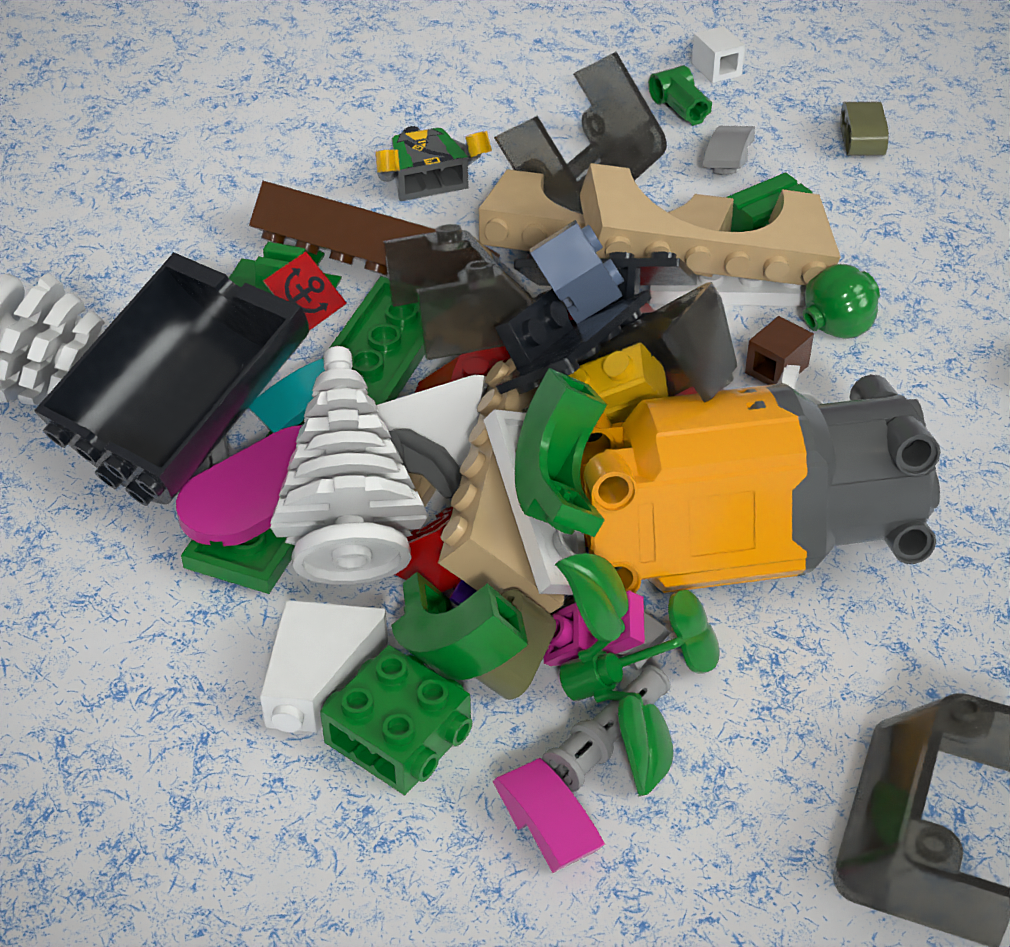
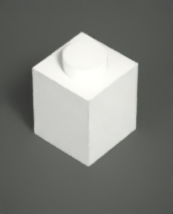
[691,26,745,83]

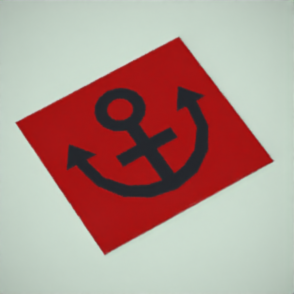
[263,252,347,331]

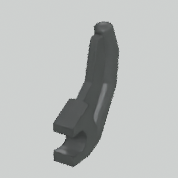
[389,429,462,499]

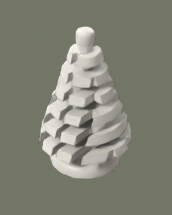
[0,273,105,405]
[270,346,428,585]

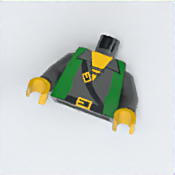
[375,126,492,202]

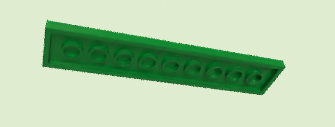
[181,276,456,594]

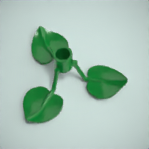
[555,553,720,797]

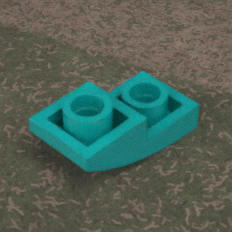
[248,358,325,433]

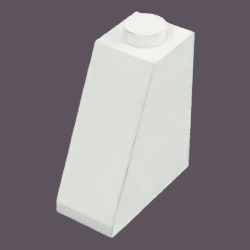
[376,374,488,466]
[260,600,388,733]

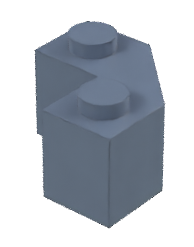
[530,220,624,324]

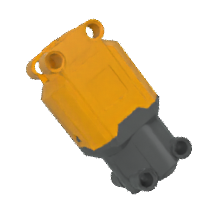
[580,374,941,593]

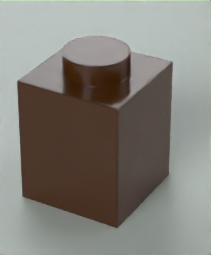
[745,316,814,385]

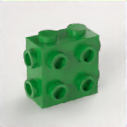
[320,645,473,796]

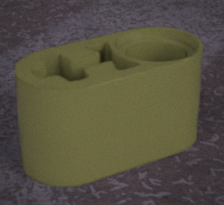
[840,102,889,156]
[475,589,556,700]

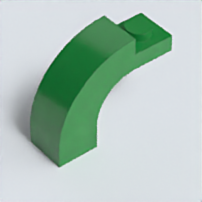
[515,368,607,537]
[391,572,529,680]

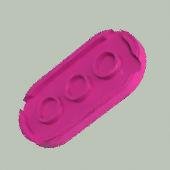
[176,425,303,546]

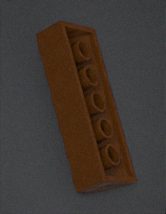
[249,180,500,297]

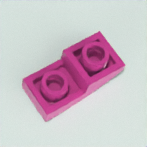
[544,591,645,666]
[492,758,605,873]

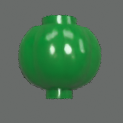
[802,264,880,339]

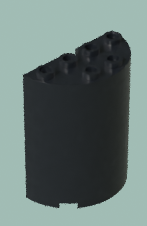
[34,252,309,506]

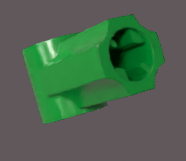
[648,65,712,126]

